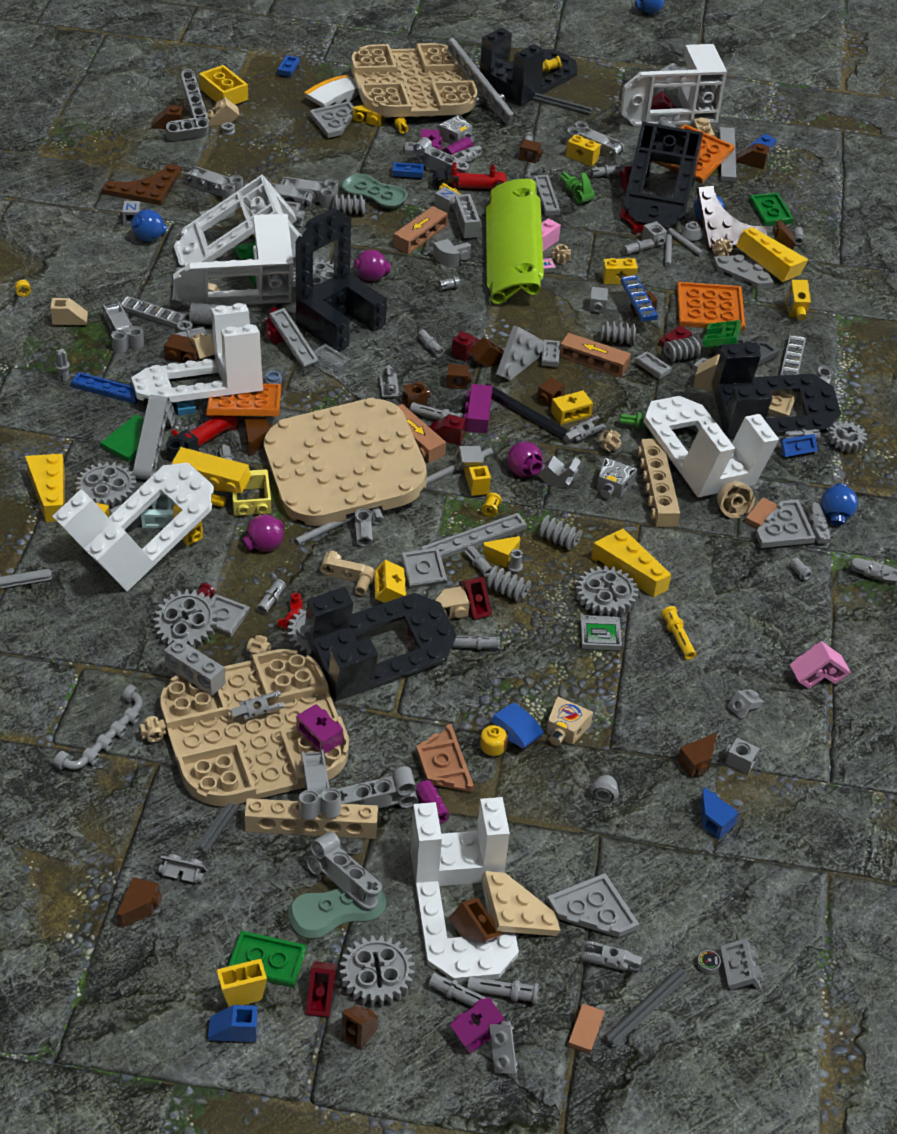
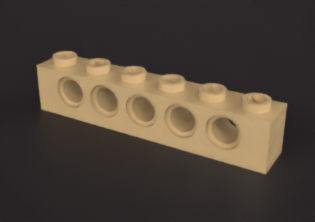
[637,439,680,527]
[245,798,378,839]

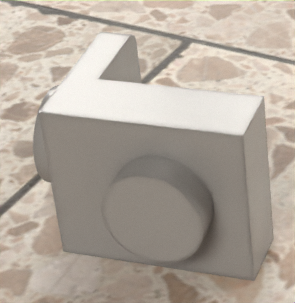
[728,689,764,718]

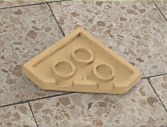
[482,871,560,936]

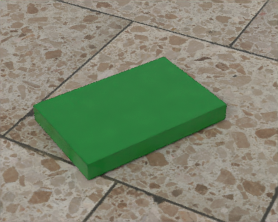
[749,193,794,226]
[100,414,144,462]
[228,930,307,988]

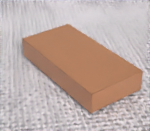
[745,498,778,528]
[568,1004,605,1054]

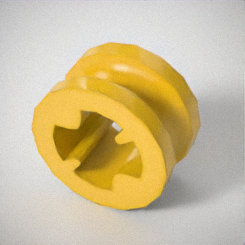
[15,280,31,297]

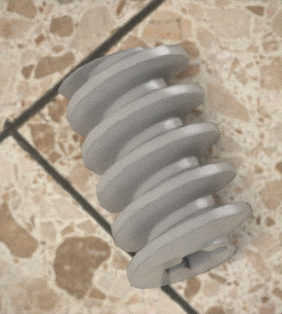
[333,194,365,215]
[600,321,636,345]
[663,336,701,362]
[540,515,583,550]
[487,566,531,602]

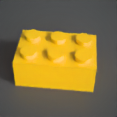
[199,65,248,104]

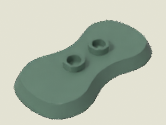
[342,173,408,209]
[288,886,386,938]

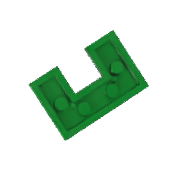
[703,320,742,348]

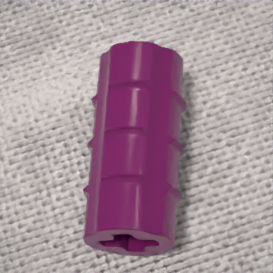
[443,137,473,155]
[415,780,450,824]

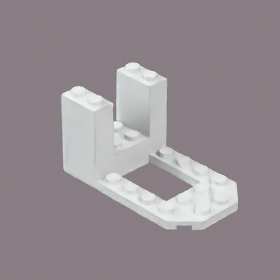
[621,44,727,126]
[174,174,302,268]
[173,213,293,307]
[131,303,263,402]
[643,396,779,497]
[53,463,214,591]
[410,797,519,982]

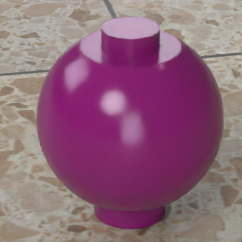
[353,249,391,282]
[507,441,543,478]
[242,514,285,552]

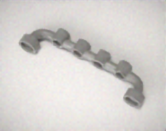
[53,684,143,770]

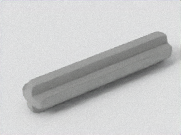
[0,569,52,589]

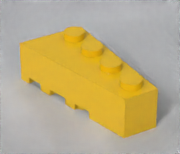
[736,227,808,282]
[171,447,251,493]
[25,454,65,522]
[591,529,671,598]

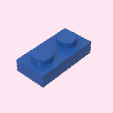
[277,55,300,77]
[749,134,777,148]
[392,162,424,178]
[780,434,818,457]

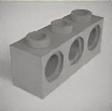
[454,194,481,238]
[164,638,226,696]

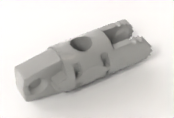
[452,146,482,163]
[563,415,606,444]
[807,503,830,544]
[850,558,897,583]
[230,690,285,720]
[581,940,642,971]

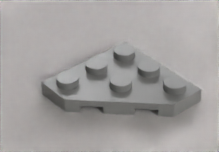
[309,101,354,138]
[713,255,773,289]
[496,326,545,380]
[756,499,816,548]
[547,873,639,937]

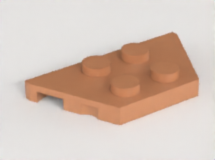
[416,724,474,792]

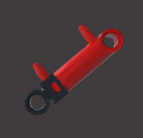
[432,162,507,191]
[166,410,238,462]

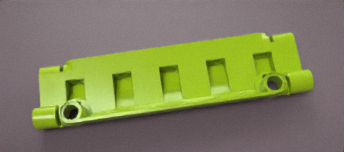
[486,179,544,304]

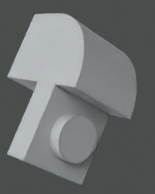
[433,239,471,267]
[537,456,581,488]

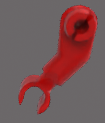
[620,208,643,234]
[277,593,303,630]

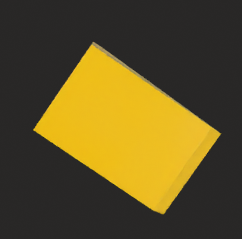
[482,536,520,568]

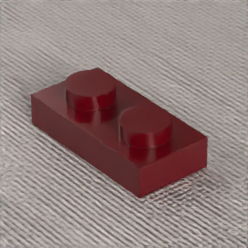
[658,325,692,347]

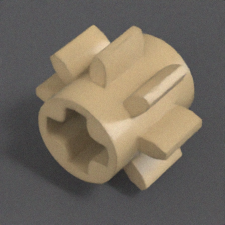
[712,238,732,256]
[551,244,571,264]
[599,429,621,452]
[247,635,271,658]
[140,716,166,742]

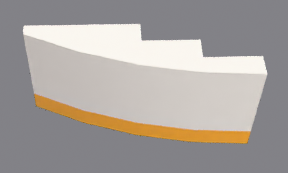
[304,75,359,107]

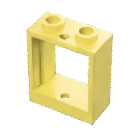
[232,469,271,516]

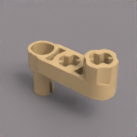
[320,551,374,596]

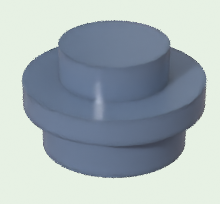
[265,371,282,384]

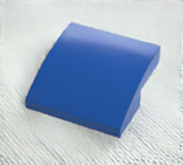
[491,702,544,749]

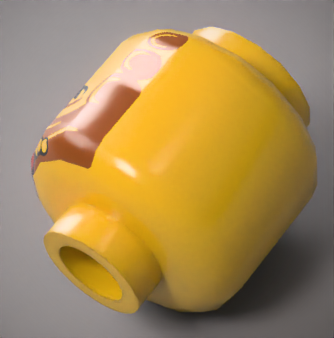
[480,725,508,756]

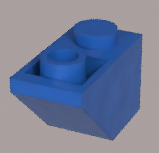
[699,787,738,840]
[208,1005,258,1042]

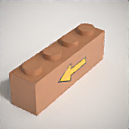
[393,206,448,254]
[559,333,631,378]
[398,404,446,464]

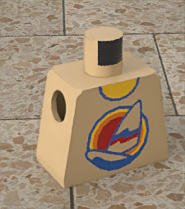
[547,697,593,746]

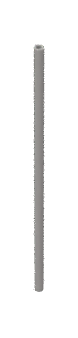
[295,448,493,545]

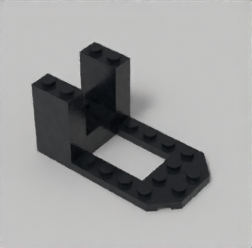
[480,28,577,106]
[623,122,703,229]
[295,207,387,353]
[711,342,841,439]
[304,586,457,702]

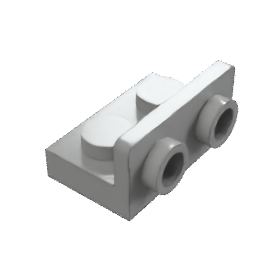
[720,939,763,990]

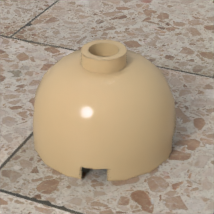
[717,481,755,518]

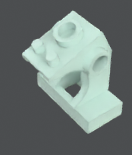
[141,493,175,528]

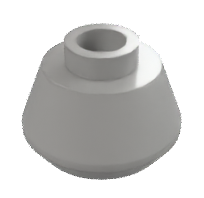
[681,221,703,242]
[590,775,619,803]

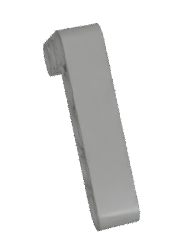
[166,69,209,141]
[133,395,175,480]

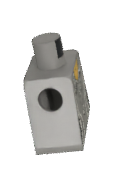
[438,115,474,144]
[597,458,637,498]

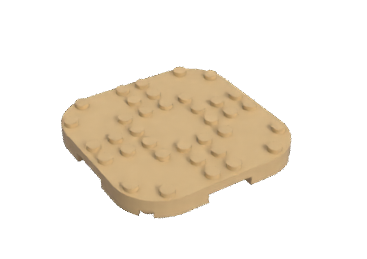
[351,43,477,118]
[264,398,427,526]
[161,649,349,807]

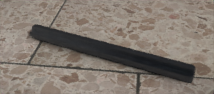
[485,383,568,438]

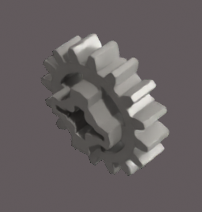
[828,421,867,452]

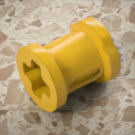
[481,493,502,517]

